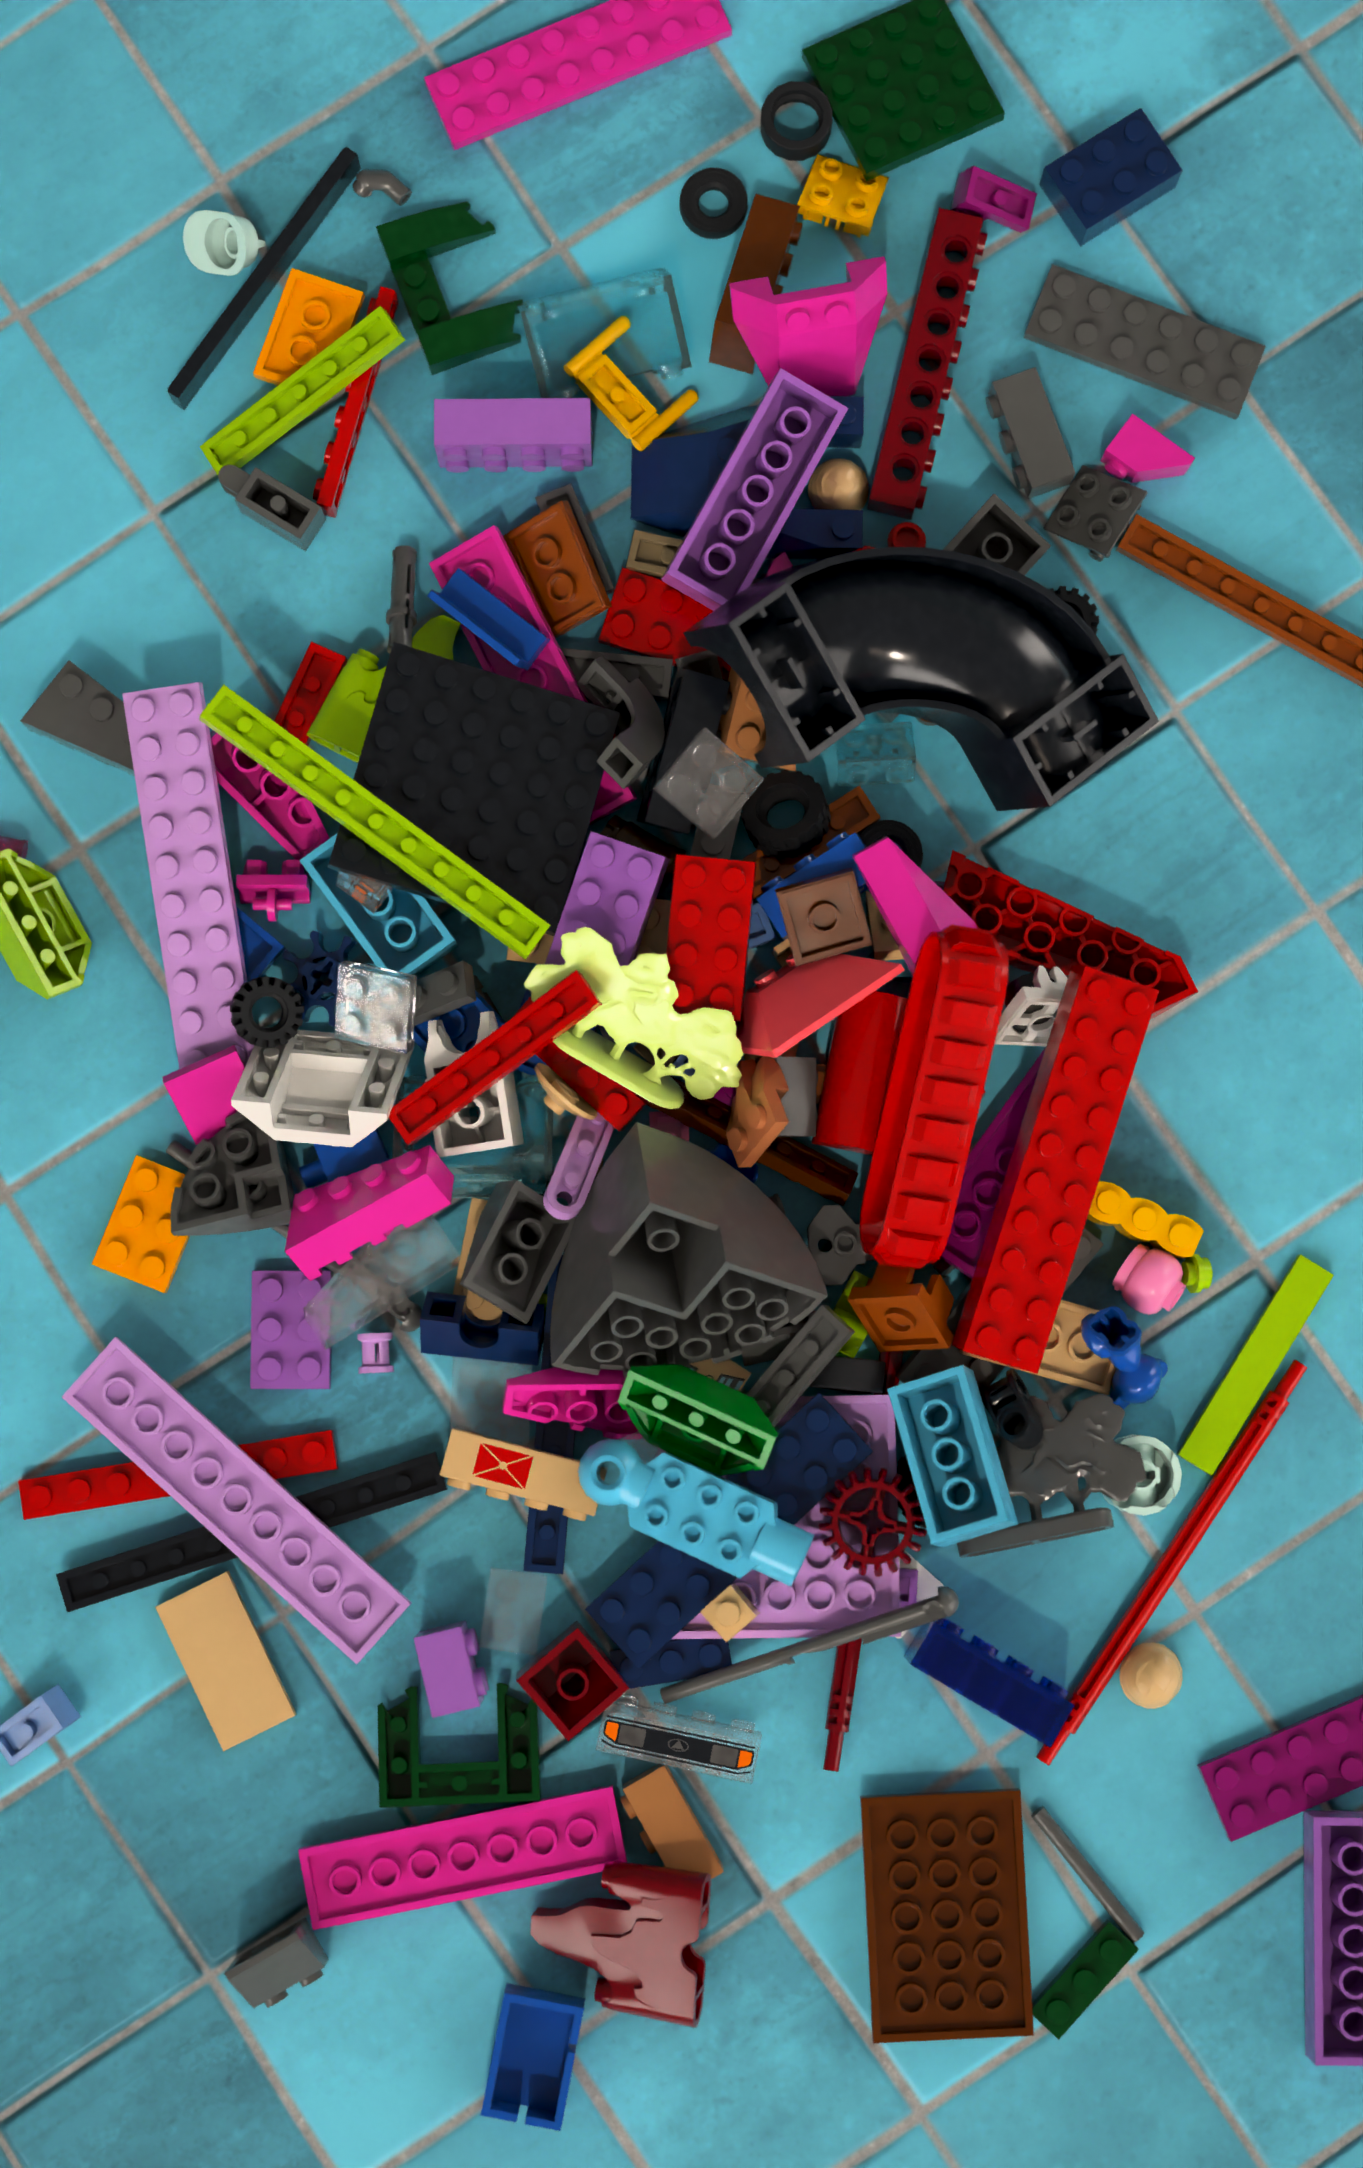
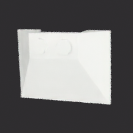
[231,1026,415,1147]

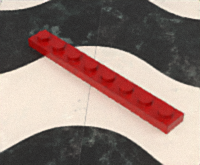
[18,1430,339,1520]

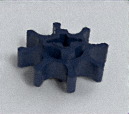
[282,931,375,1028]

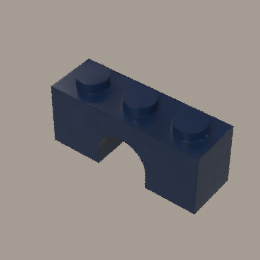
[420,1292,544,1366]

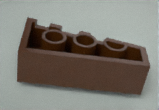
[709,194,803,374]

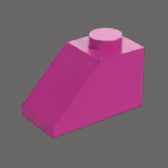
[1100,413,1195,483]

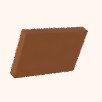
[503,500,612,639]

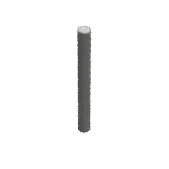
[1031,1806,1144,1943]

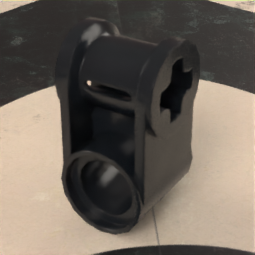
[979,1369,1044,1450]

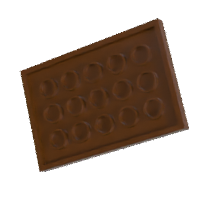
[860,1788,1034,2043]

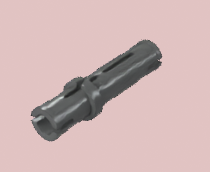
[386,545,417,654]

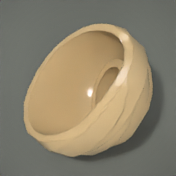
[808,458,869,510]
[1119,1642,1183,1709]

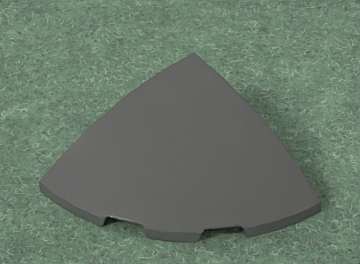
[170,1111,294,1236]

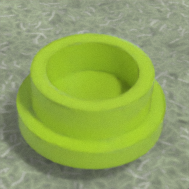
[1181,1254,1213,1293]

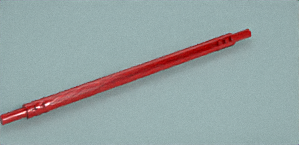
[1036,1360,1307,1766]

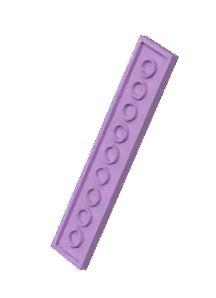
[122,682,254,1069]
[62,1337,412,1664]

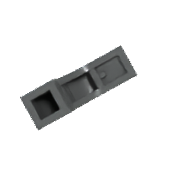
[577,655,665,789]

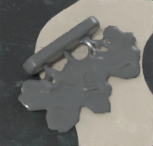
[957,1393,1146,1558]

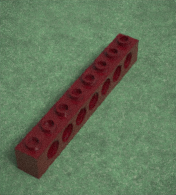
[867,208,988,520]

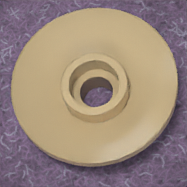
[534,1063,597,1120]

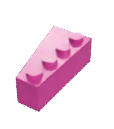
[285,1145,454,1281]

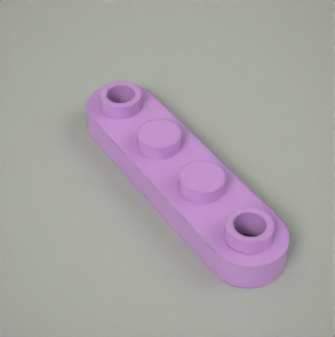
[543,1112,614,1220]

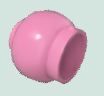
[1112,1244,1186,1315]

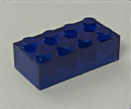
[904,1617,1074,1748]

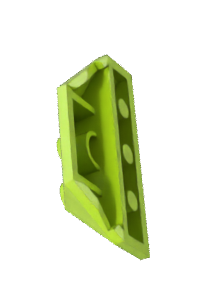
[0,848,92,1000]

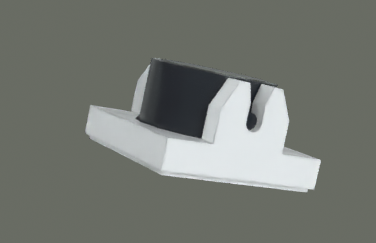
[994,966,1068,1047]

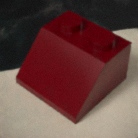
[516,1620,630,1741]

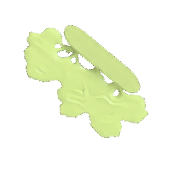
[524,927,744,1109]

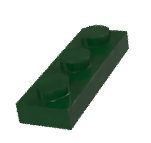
[1032,1919,1139,2040]

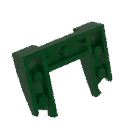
[376,202,525,375]
[378,1683,541,1808]

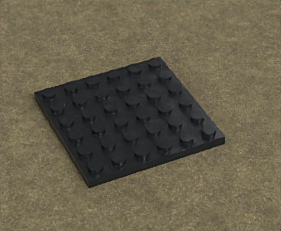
[327,642,620,936]

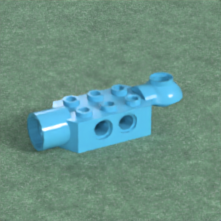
[578,1439,814,1587]

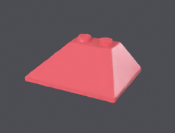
[736,954,905,1058]

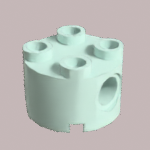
[1102,1434,1182,1516]

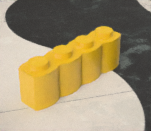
[1087,1181,1204,1258]

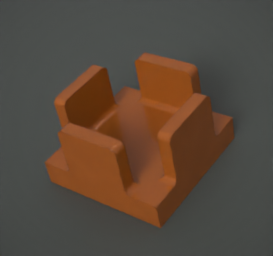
[847,1264,954,1352]

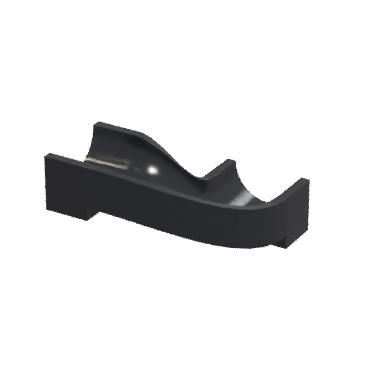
[684,547,1159,811]

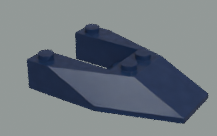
[631,396,864,559]

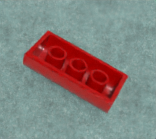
[812,991,908,1155]

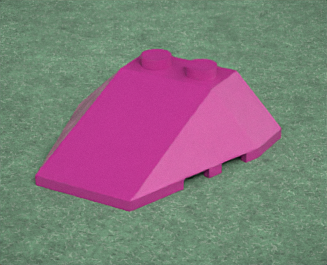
[729,256,888,396]

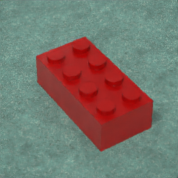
[666,854,757,1021]

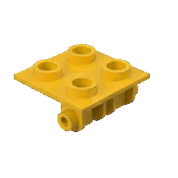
[797,154,889,238]

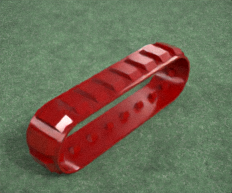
[859,924,1009,1270]

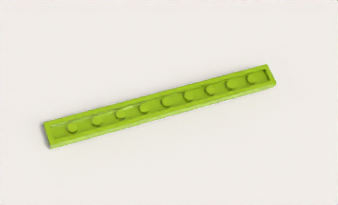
[199,685,550,959]

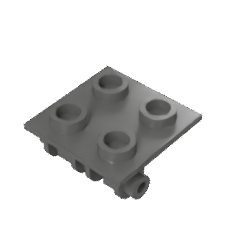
[1043,465,1148,562]

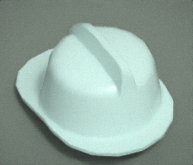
[183,210,266,276]

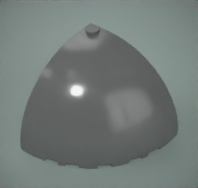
[550,1122,828,1377]

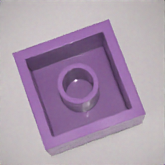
[414,1620,489,1718]

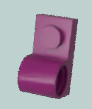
[950,166,1037,233]

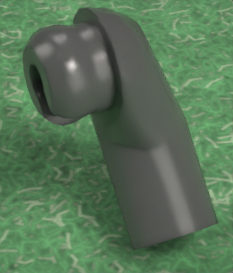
[353,169,412,206]

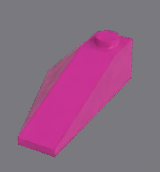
[210,701,330,860]
[852,836,978,976]
[502,1367,644,1440]

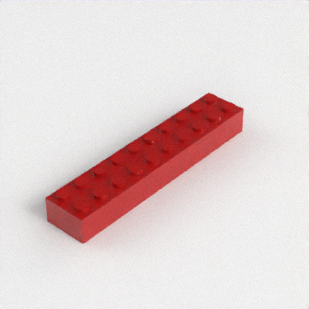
[952,965,1159,1374]

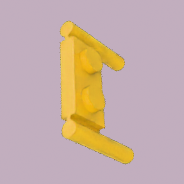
[563,315,699,452]

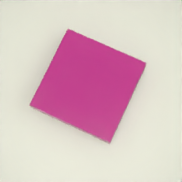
[162,1045,245,1145]

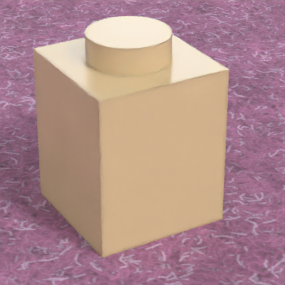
[700,1583,760,1643]

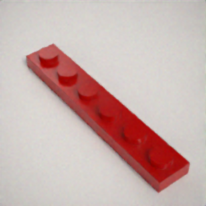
[313,286,399,518]
[389,970,602,1146]

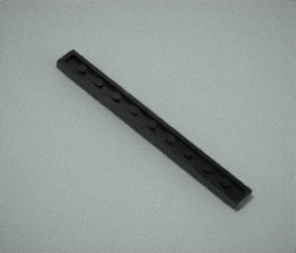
[56,1452,448,1613]

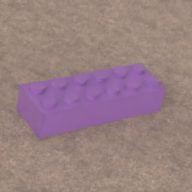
[661,368,849,611]
[1303,1810,1363,2066]

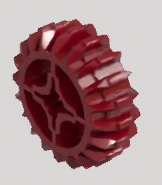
[819,1467,927,1577]

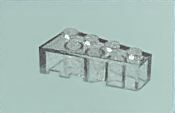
[303,1214,460,1350]

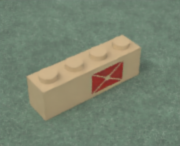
[440,1428,608,1521]

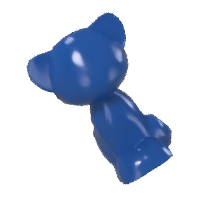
[1081,1306,1168,1410]

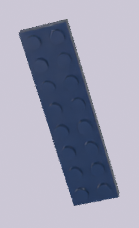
[585,1392,874,1669]

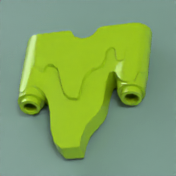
[307,615,460,763]

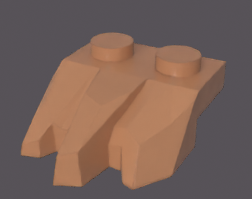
[726,1056,789,1167]

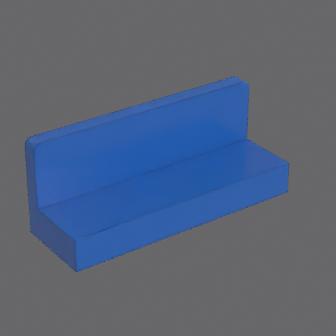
[427,568,551,671]

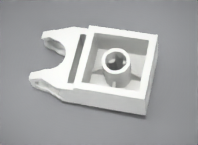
[424,1011,524,1157]

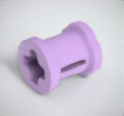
[357,1333,394,1374]

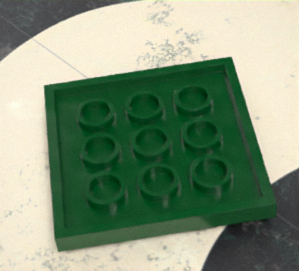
[802,0,1005,181]

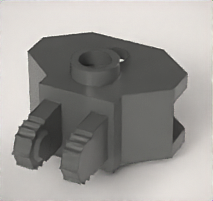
[807,1205,876,1286]

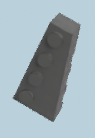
[20,661,135,776]

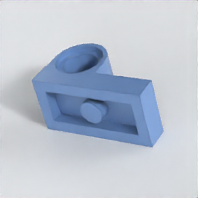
[0,1684,81,1767]

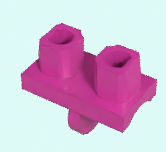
[236,860,311,922]

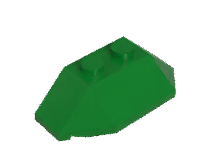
[617,1365,778,1476]

